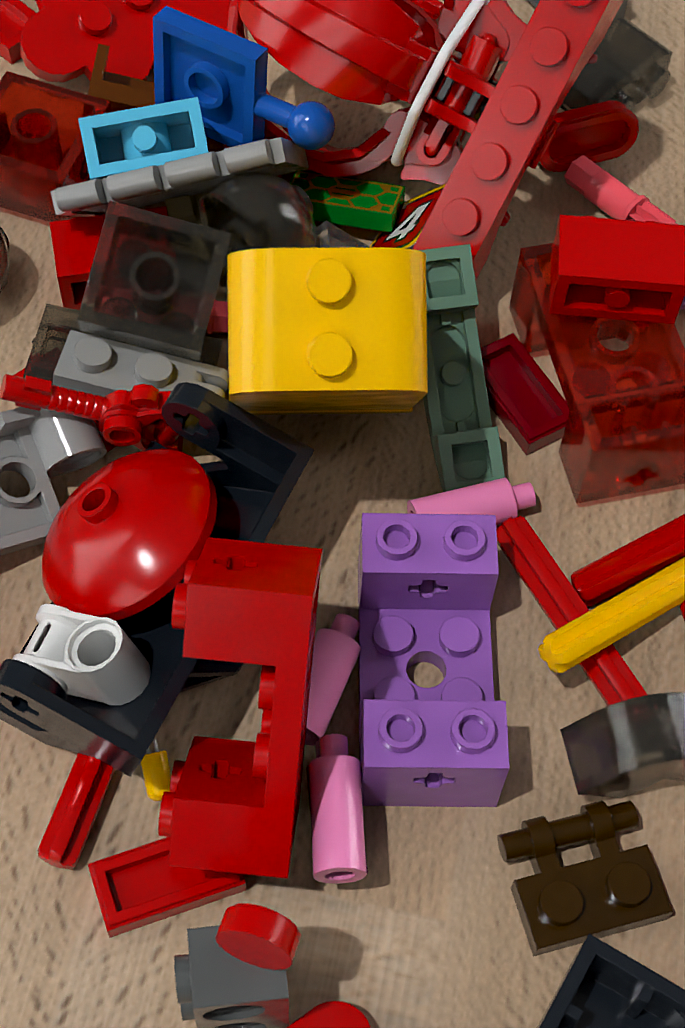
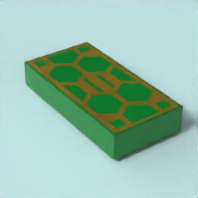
[283,170,405,233]

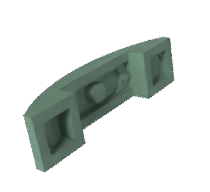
[419,244,505,492]

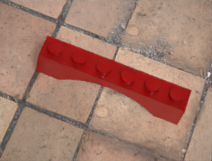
[413,0,624,280]

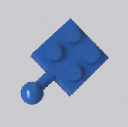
[153,6,335,150]

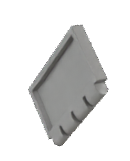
[50,137,309,217]

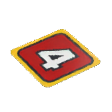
[369,184,446,249]

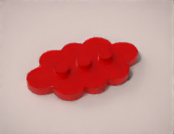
[20,0,232,83]

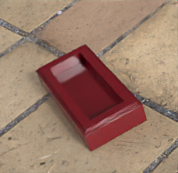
[480,333,580,456]

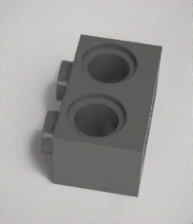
[174,925,289,1028]

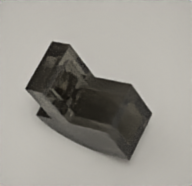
[560,692,685,799]

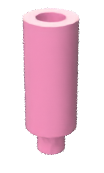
[407,477,536,526]
[305,614,361,746]
[309,734,367,884]

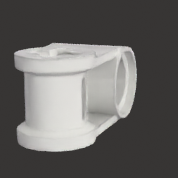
[13,604,151,706]

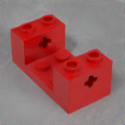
[158,537,323,878]

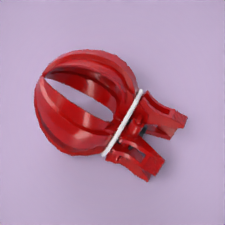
[227,0,598,227]

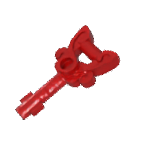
[0,374,183,452]

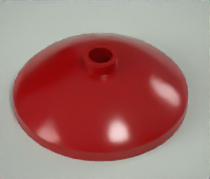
[41,449,217,621]

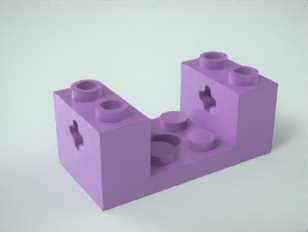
[358,513,510,807]

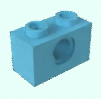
[78,97,209,180]

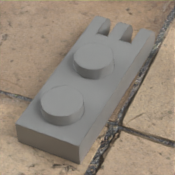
[53,330,229,398]

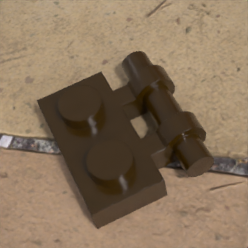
[497,800,673,957]

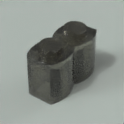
[560,17,673,112]

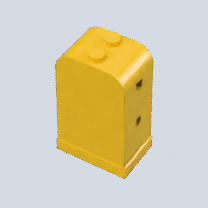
[227,247,428,415]

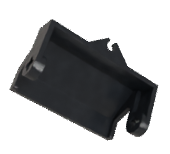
[0,382,314,777]

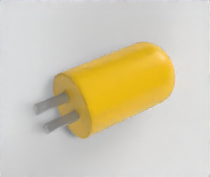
[141,739,171,801]

